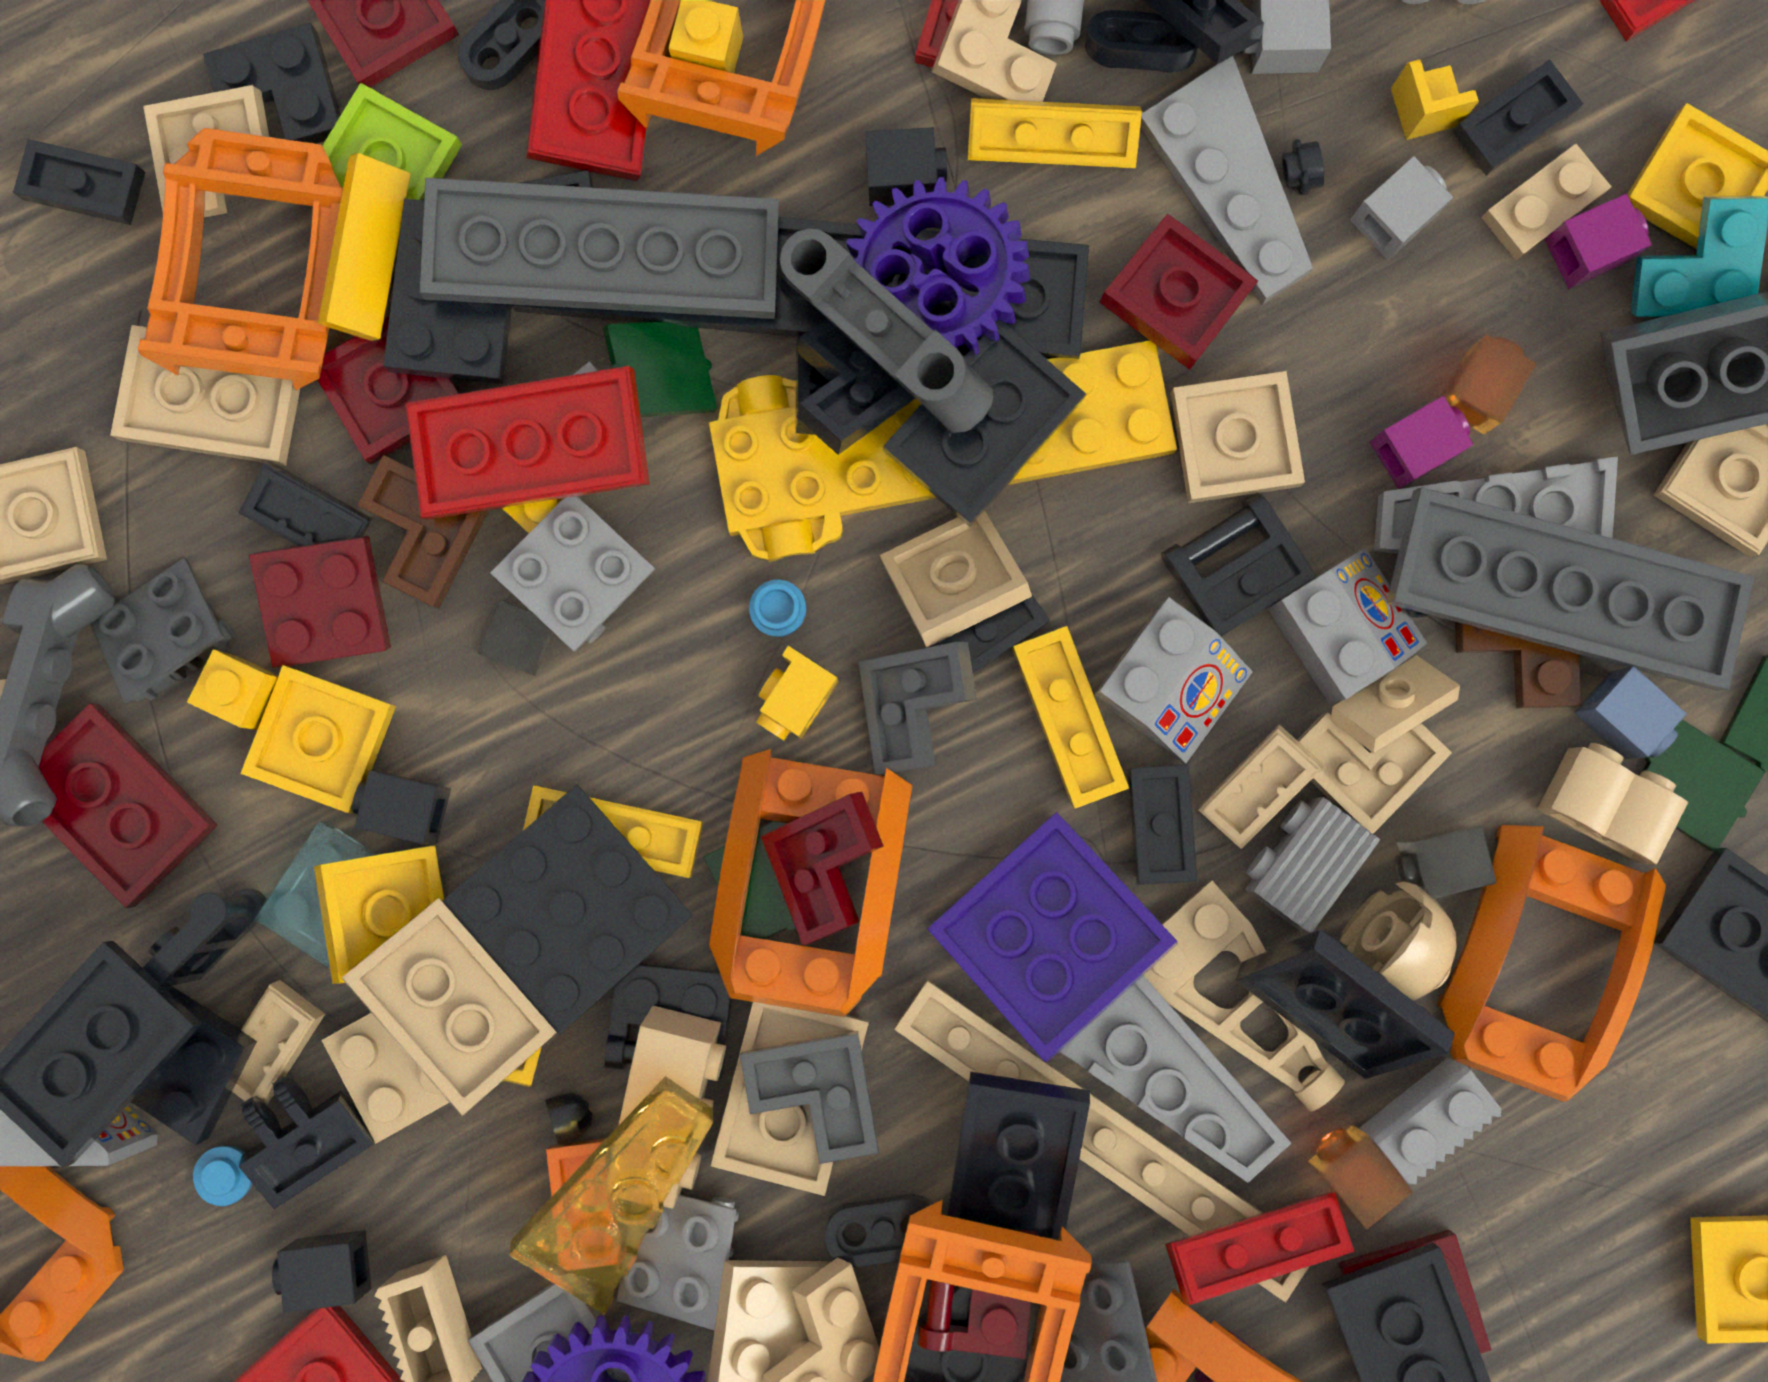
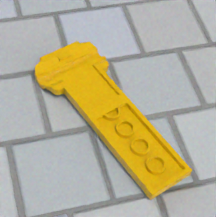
[709,340,1177,562]

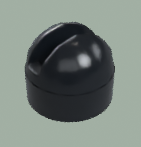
[545,1093,592,1145]

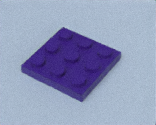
[927,812,1178,1063]

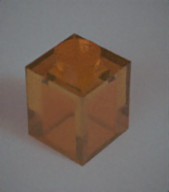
[1441,334,1537,435]
[1308,1126,1413,1230]

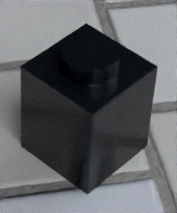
[865,127,947,206]
[352,771,451,844]
[272,1230,372,1313]

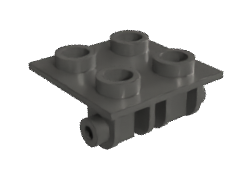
[90,558,235,703]
[1039,1261,1157,1382]

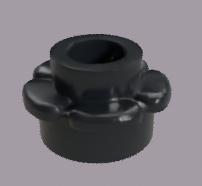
[1282,138,1324,195]

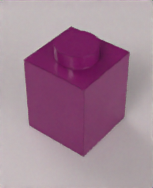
[1544,193,1652,289]
[1369,395,1474,489]

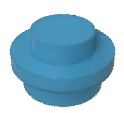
[749,579,807,637]
[193,1145,252,1206]

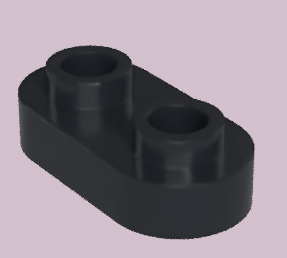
[458,0,545,90]
[1085,10,1198,73]
[824,1194,933,1267]

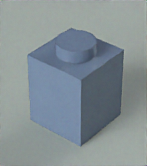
[1574,666,1687,759]

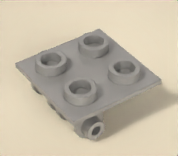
[490,496,655,652]
[616,1194,739,1331]

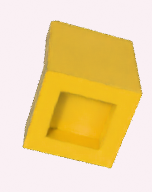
[1391,59,1479,140]

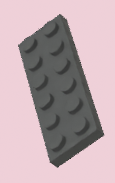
[420,178,779,319]
[1387,487,1754,691]

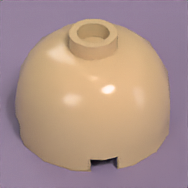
[1339,881,1457,1001]

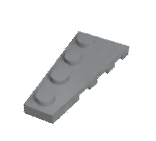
[1140,56,1313,305]
[1374,456,1618,554]
[1060,975,1291,1183]

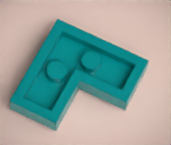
[1630,196,1768,317]

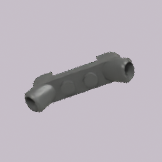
[777,228,993,433]
[0,563,115,827]

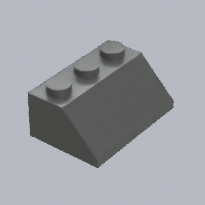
[1600,291,1768,455]

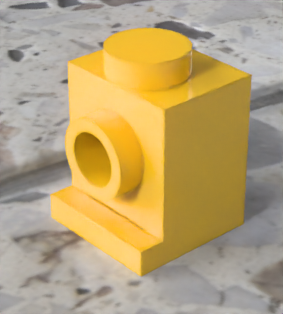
[756,646,839,741]

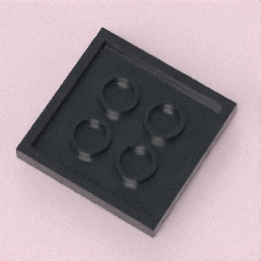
[442,784,694,1035]

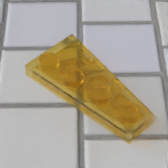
[509,1076,713,1315]

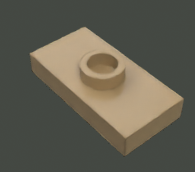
[1331,655,1460,753]
[1198,725,1323,849]
[232,980,325,1105]

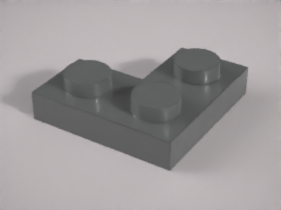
[858,642,977,775]
[740,1031,879,1164]

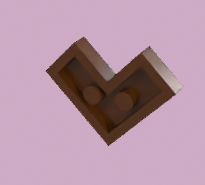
[357,455,489,609]
[1455,622,1582,709]

